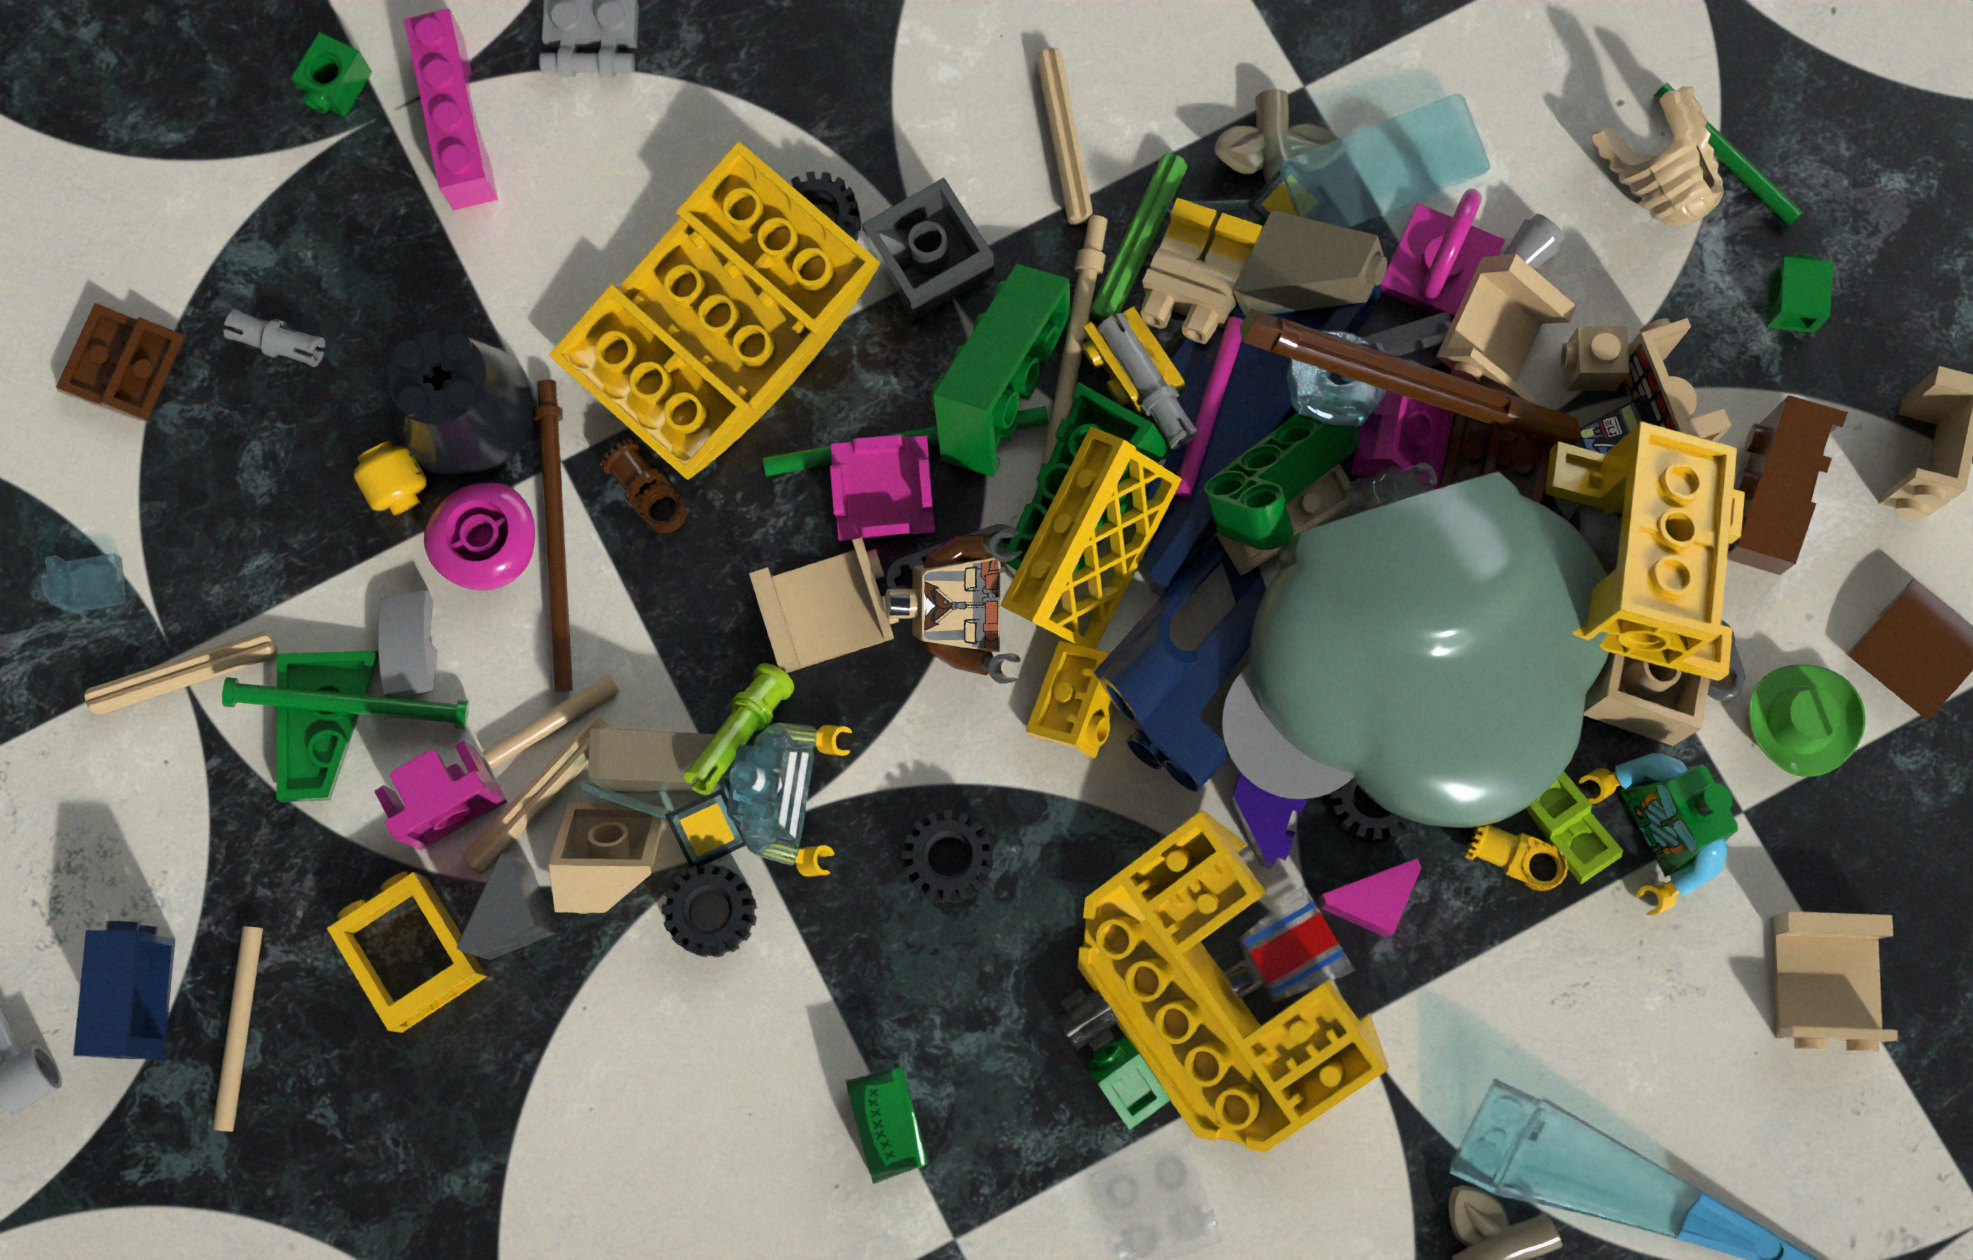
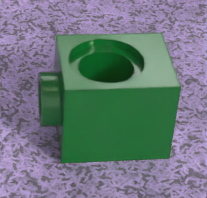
[291,32,372,117]
[1766,254,1833,333]

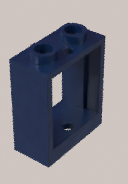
[73,921,175,1060]

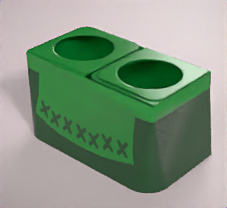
[845,1067,929,1184]

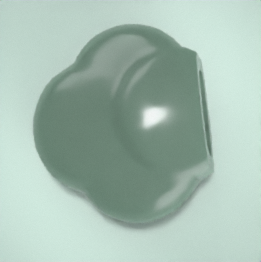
[1250,472,1609,828]

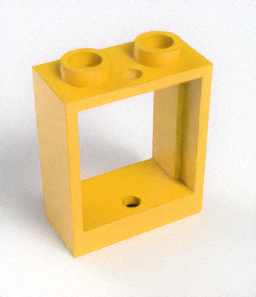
[327,872,487,1033]

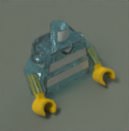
[727,723,852,877]

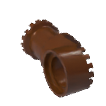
[600,439,687,534]

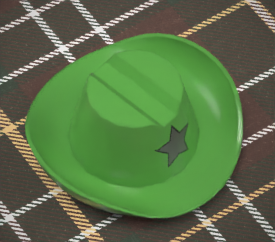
[1749,664,1866,777]

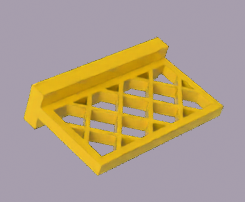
[1000,426,1182,649]

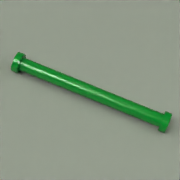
[222,677,469,729]

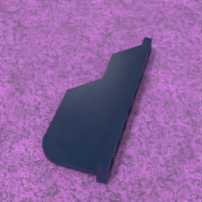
[1144,284,1381,597]

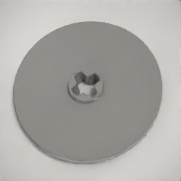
[1222,664,1354,799]

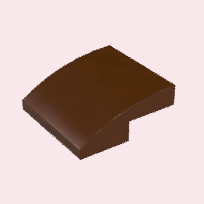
[56,303,186,422]
[1440,414,1554,505]
[1846,578,1973,721]

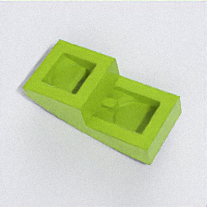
[1526,771,1623,884]

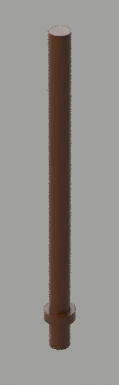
[534,380,573,692]

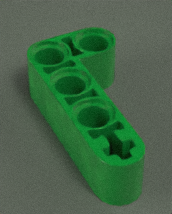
[1204,394,1360,550]

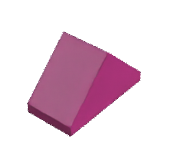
[1317,858,1421,938]

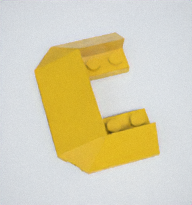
[1077,810,1389,1153]

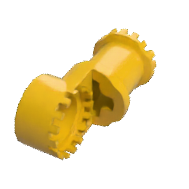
[1465,824,1568,891]

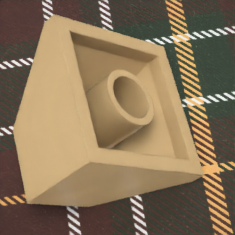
[548,803,666,914]

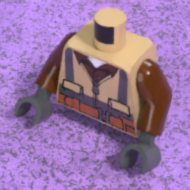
[885,528,1022,684]

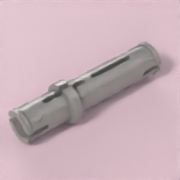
[1097,313,1198,449]

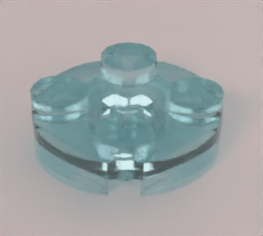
[1287,331,1386,426]

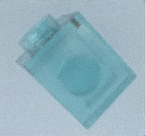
[41,553,126,613]

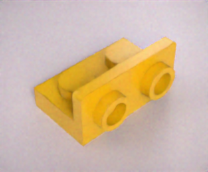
[1081,306,1185,415]
[1025,640,1115,758]

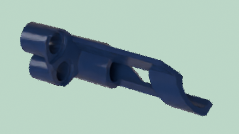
[1094,536,1266,792]

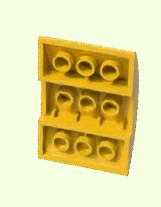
[548,141,880,480]

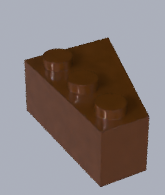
[1727,395,1848,575]

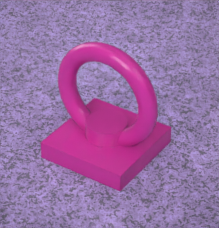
[1381,188,1505,321]

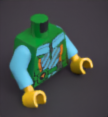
[1579,753,1738,915]

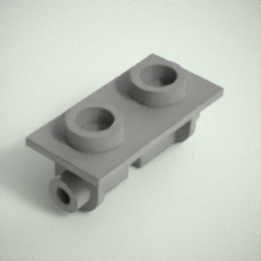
[1357,311,1452,367]

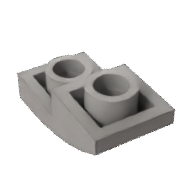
[378,590,437,698]

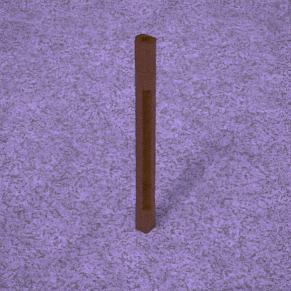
[1239,309,1582,446]

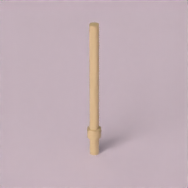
[1037,215,1108,487]

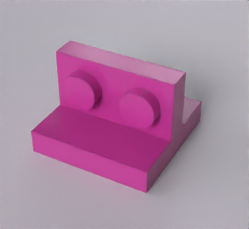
[1351,384,1454,493]

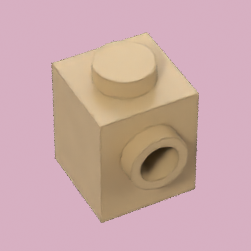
[1561,326,1630,391]

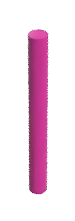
[1175,317,1244,498]

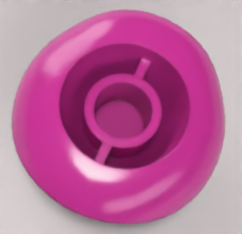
[424,483,535,591]

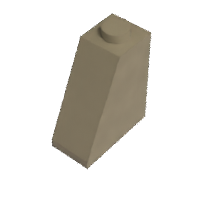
[1232,210,1387,315]
[588,728,734,793]

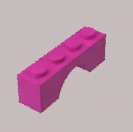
[404,8,498,210]

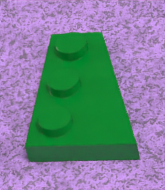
[276,651,379,802]

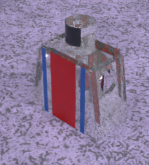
[1222,886,1355,1002]

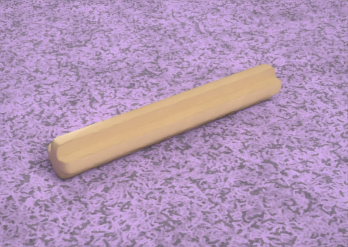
[1037,48,1093,225]
[84,631,278,715]
[463,715,613,874]

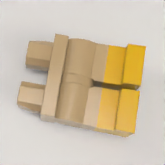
[1141,198,1263,344]

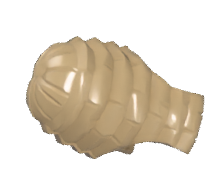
[1592,86,1724,226]

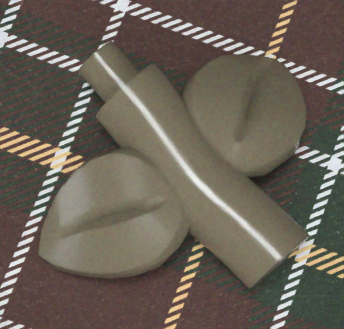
[1214,89,1345,191]
[1448,1185,1562,1260]

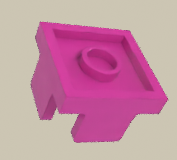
[830,435,936,541]
[374,740,508,851]

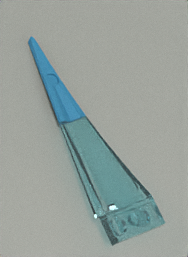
[1450,1078,1819,1260]

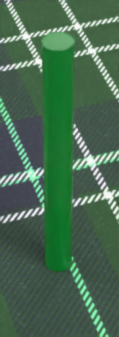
[1653,83,1803,226]

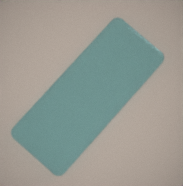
[1279,94,1490,228]

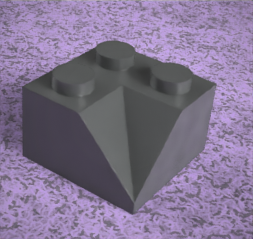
[862,177,995,322]

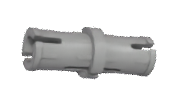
[224,310,325,367]

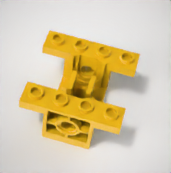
[1545,422,1745,681]

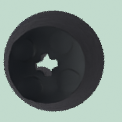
[388,330,537,481]

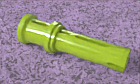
[684,663,794,795]

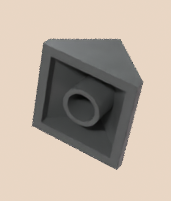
[456,853,556,960]

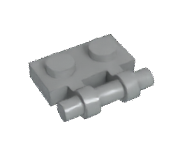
[540,0,639,77]

